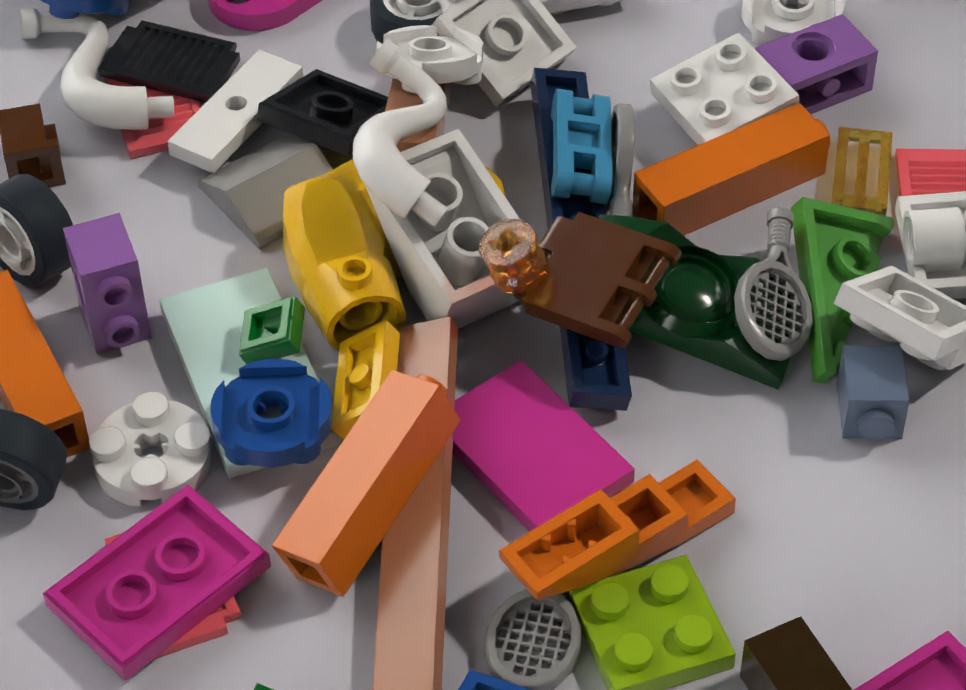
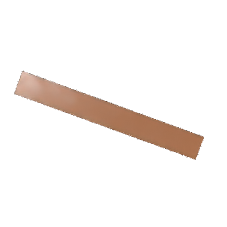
[372,316,458,690]

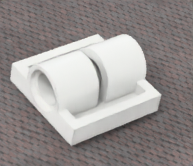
[650,32,799,145]
[895,191,966,299]

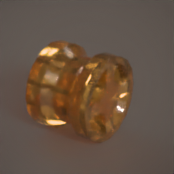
[479,219,549,294]

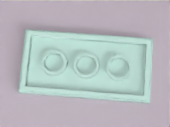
[159,267,342,479]

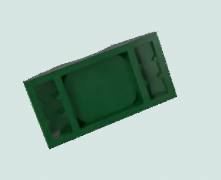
[599,214,797,390]

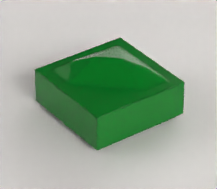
[238,296,305,364]

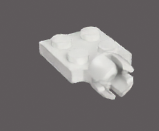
[431,0,577,107]

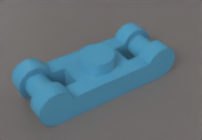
[551,88,612,205]

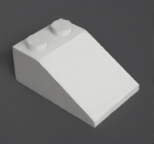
[365,128,541,329]

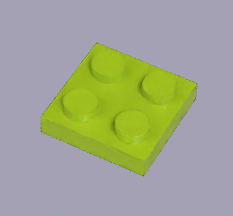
[569,554,736,690]

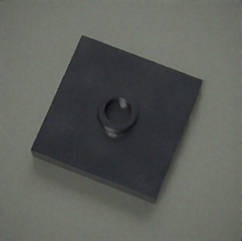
[257,69,388,157]

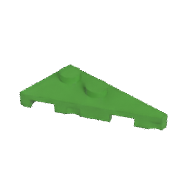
[791,197,894,384]

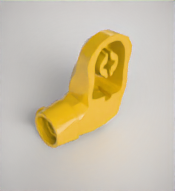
[283,159,505,352]

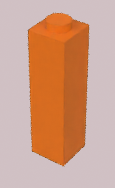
[632,102,831,235]
[0,269,90,458]
[271,370,461,597]

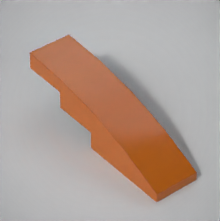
[499,459,736,600]

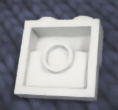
[833,265,966,370]

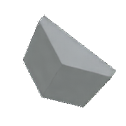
[198,134,333,249]

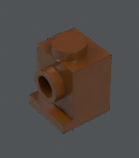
[0,103,66,187]

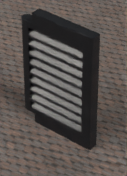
[98,20,240,103]

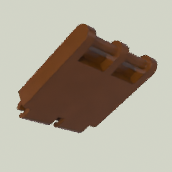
[511,212,682,348]

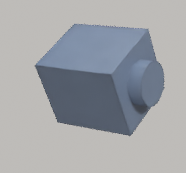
[837,345,910,440]

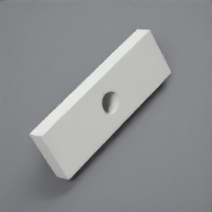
[167,49,303,174]

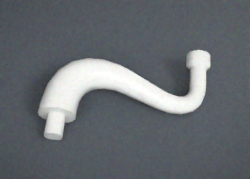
[20,8,174,130]
[353,38,448,227]

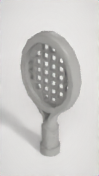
[610,103,635,217]
[734,207,813,361]
[485,589,582,690]

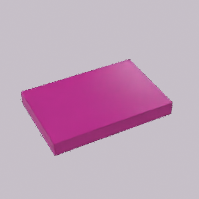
[452,360,635,532]
[42,485,271,680]

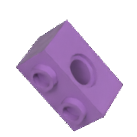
[754,14,878,114]
[63,213,152,354]

